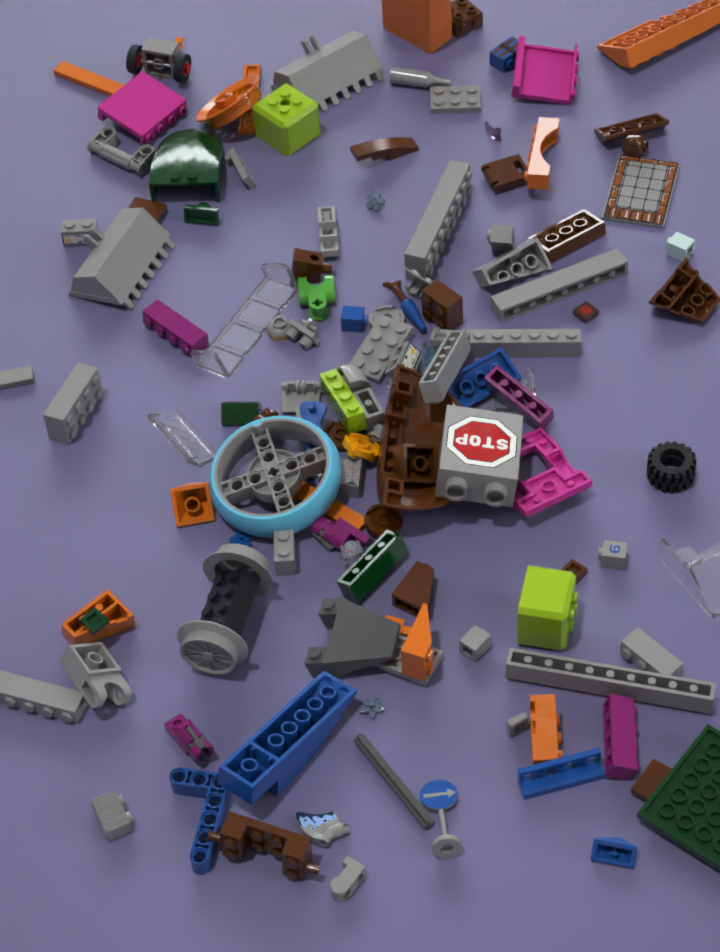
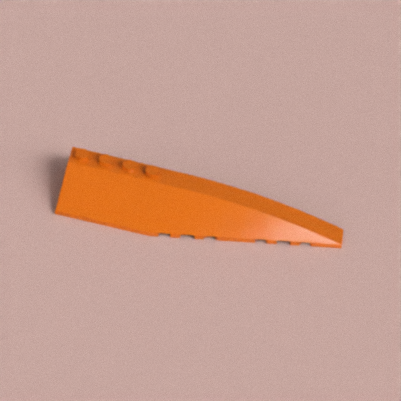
[597,0,720,69]

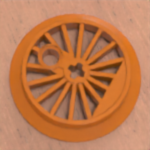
[196,74,262,129]

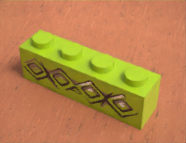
[319,369,367,434]

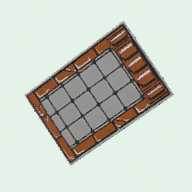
[602,154,680,229]

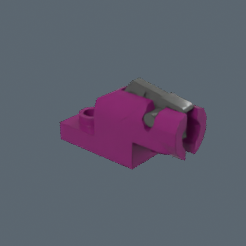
[311,516,375,551]
[164,713,214,763]

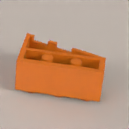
[61,589,135,645]
[530,694,562,770]

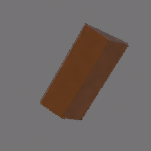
[594,113,670,144]

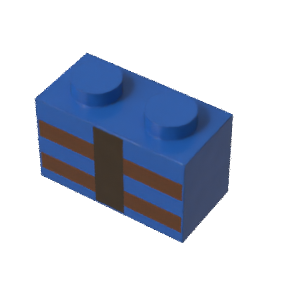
[489,36,518,73]

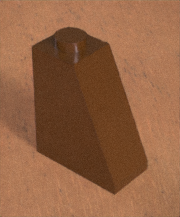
[392,561,435,617]

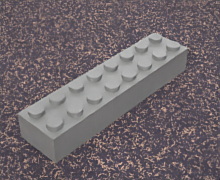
[404,160,473,280]

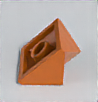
[170,482,215,527]

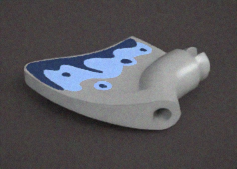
[295,810,350,847]

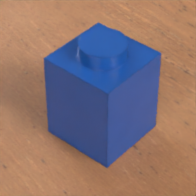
[341,306,368,333]

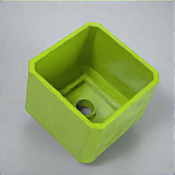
[253,83,320,156]
[517,565,578,650]

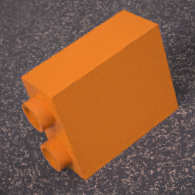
[382,0,452,54]

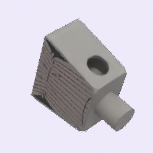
[318,458,363,498]

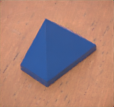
[591,837,638,868]

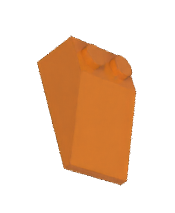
[401,603,435,681]

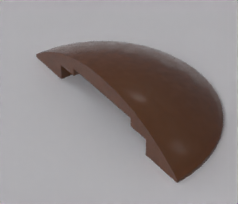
[376,364,462,511]

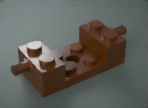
[207,812,320,881]

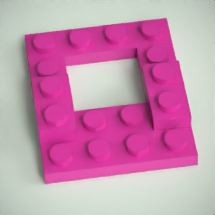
[512,427,593,518]

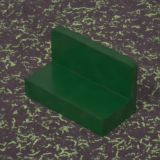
[221,401,260,425]

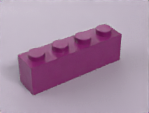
[142,299,209,358]
[484,365,554,430]
[603,693,639,781]

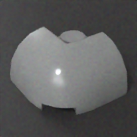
[336,364,371,393]

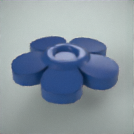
[229,532,252,547]

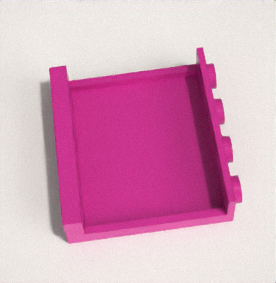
[511,36,580,105]
[97,71,187,146]

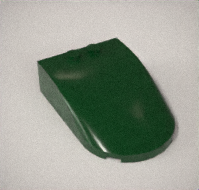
[149,129,224,202]

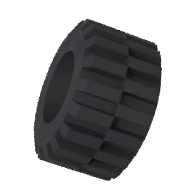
[647,441,697,493]

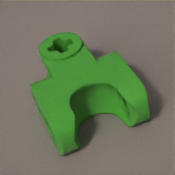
[298,275,336,322]

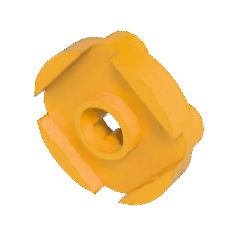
[342,433,379,462]

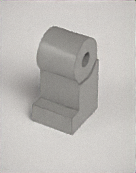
[330,856,366,902]

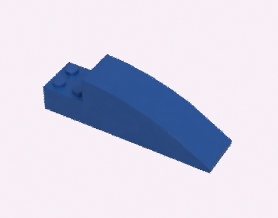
[218,671,357,805]

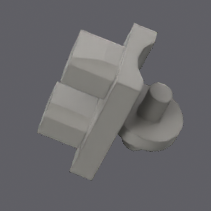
[286,318,320,350]

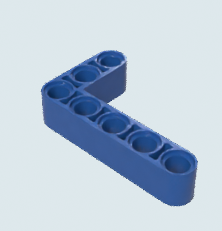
[169,767,231,875]

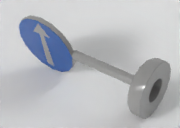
[420,780,462,859]

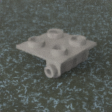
[404,267,433,300]
[281,380,320,413]

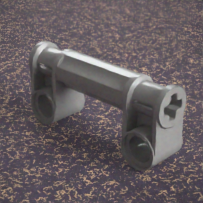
[87,126,155,176]

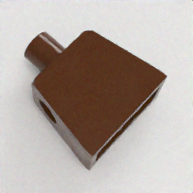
[291,248,332,285]

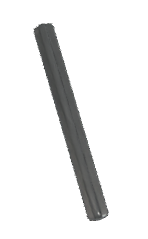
[354,734,434,828]

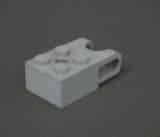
[60,642,132,708]

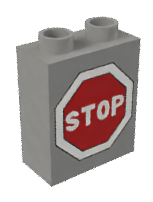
[435,405,523,507]

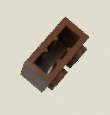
[451,0,483,38]

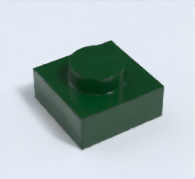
[80,607,109,636]

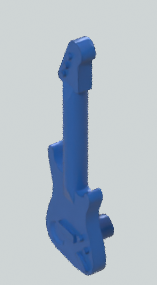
[299,401,327,481]

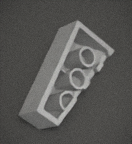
[473,237,553,287]

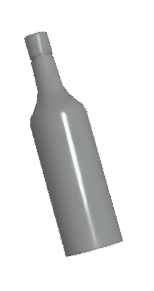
[389,67,452,88]

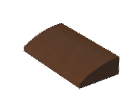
[528,209,606,263]

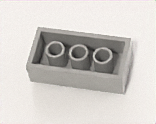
[43,362,103,445]

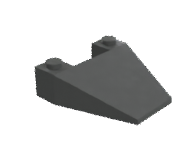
[304,598,401,678]

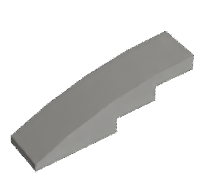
[317,206,339,257]

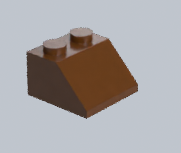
[393,443,438,484]

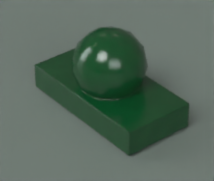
[184,202,219,226]

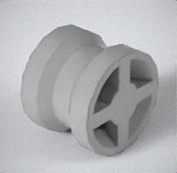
[367,424,382,444]

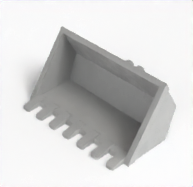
[271,31,384,112]
[68,207,175,310]

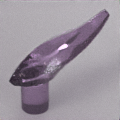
[485,121,501,141]

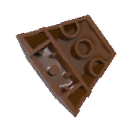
[648,257,720,323]

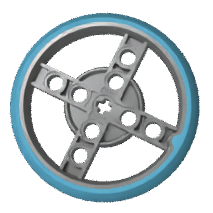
[209,416,342,538]

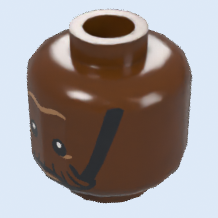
[622,134,649,157]

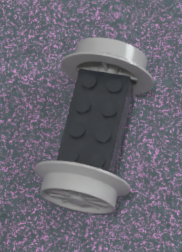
[177,543,273,675]

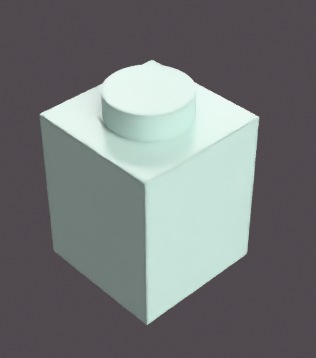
[665,232,695,262]

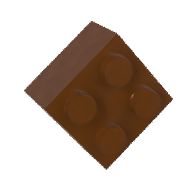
[421,279,463,330]

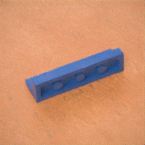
[518,748,606,800]

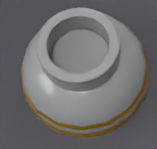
[267,316,291,341]

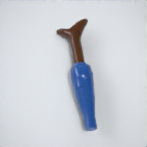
[383,280,427,332]

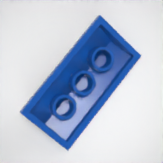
[448,347,522,408]

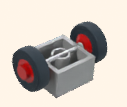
[126,37,191,83]

